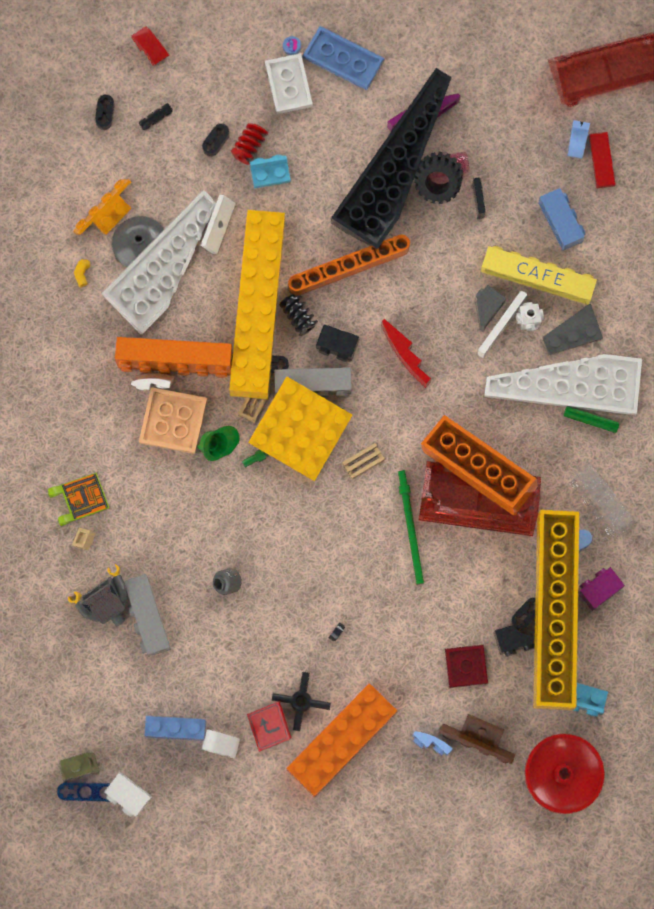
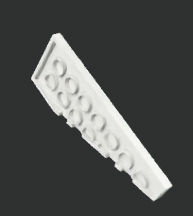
[101,190,216,335]
[484,354,642,416]

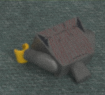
[68,564,127,626]

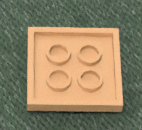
[139,387,207,454]

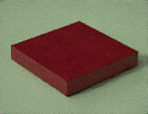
[445,645,488,688]

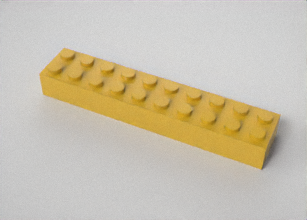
[229,210,285,399]
[533,510,579,710]

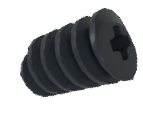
[279,294,318,336]

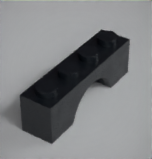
[494,625,535,657]

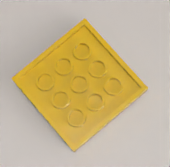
[248,376,353,481]

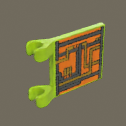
[48,473,109,526]

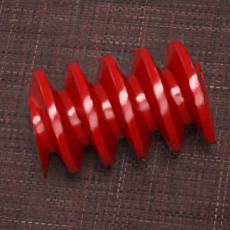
[231,123,269,165]

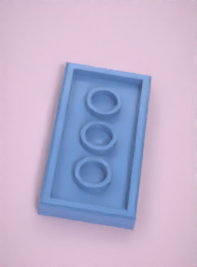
[302,26,384,90]

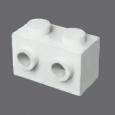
[105,773,152,817]

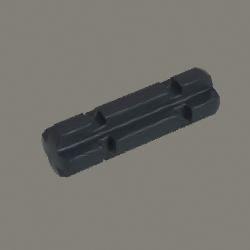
[139,103,173,130]

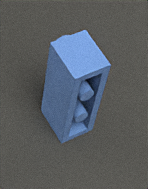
[538,188,585,251]
[144,716,206,741]

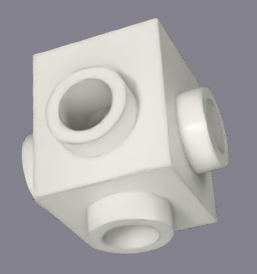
[516,302,544,331]

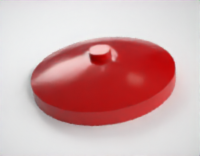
[524,734,605,814]

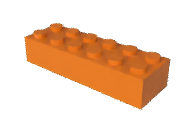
[115,337,233,378]
[421,415,538,516]
[286,683,398,798]

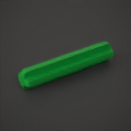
[564,406,619,433]

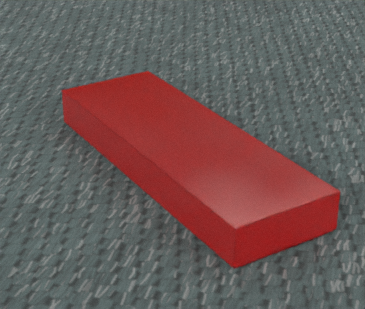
[589,132,616,188]

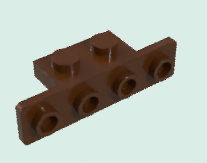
[439,714,515,764]

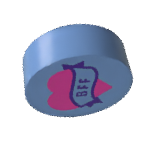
[283,36,301,55]

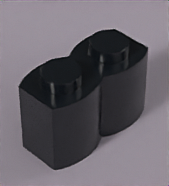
[316,325,360,362]

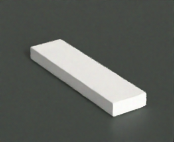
[477,291,527,358]

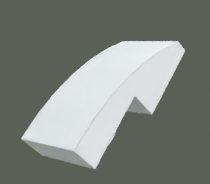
[131,373,175,391]

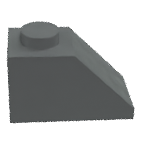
[475,285,506,332]

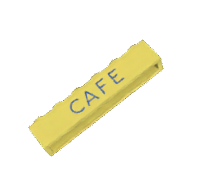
[481,246,597,305]

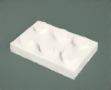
[265,53,313,114]

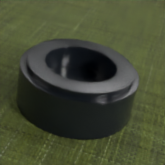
[328,622,345,642]

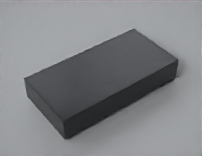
[472,177,486,219]

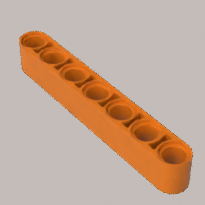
[288,235,410,296]

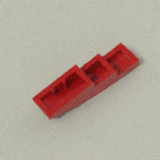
[381,319,431,388]

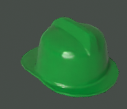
[197,425,240,462]

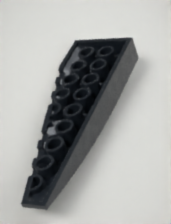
[331,67,452,250]

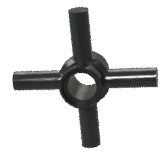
[271,672,331,732]

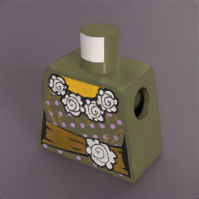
[58,753,100,783]

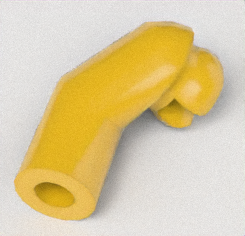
[74,259,91,288]

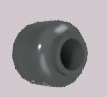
[213,568,242,595]

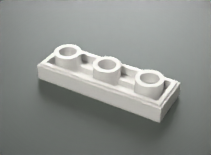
[201,195,236,254]

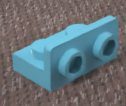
[250,155,291,189]
[573,683,608,717]

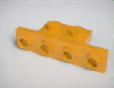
[73,179,132,235]

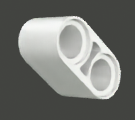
[202,730,240,758]

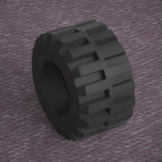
[414,152,463,204]

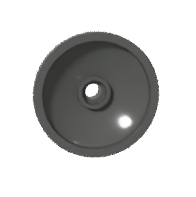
[112,216,164,267]

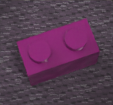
[578,567,625,611]

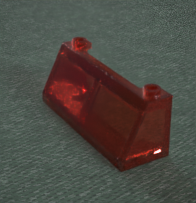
[548,32,654,107]
[418,461,541,536]

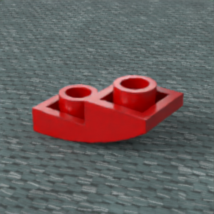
[131,26,169,66]

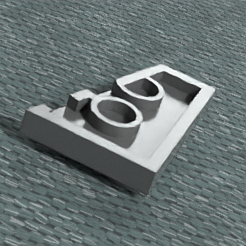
[543,303,603,355]

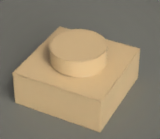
[72,528,96,551]

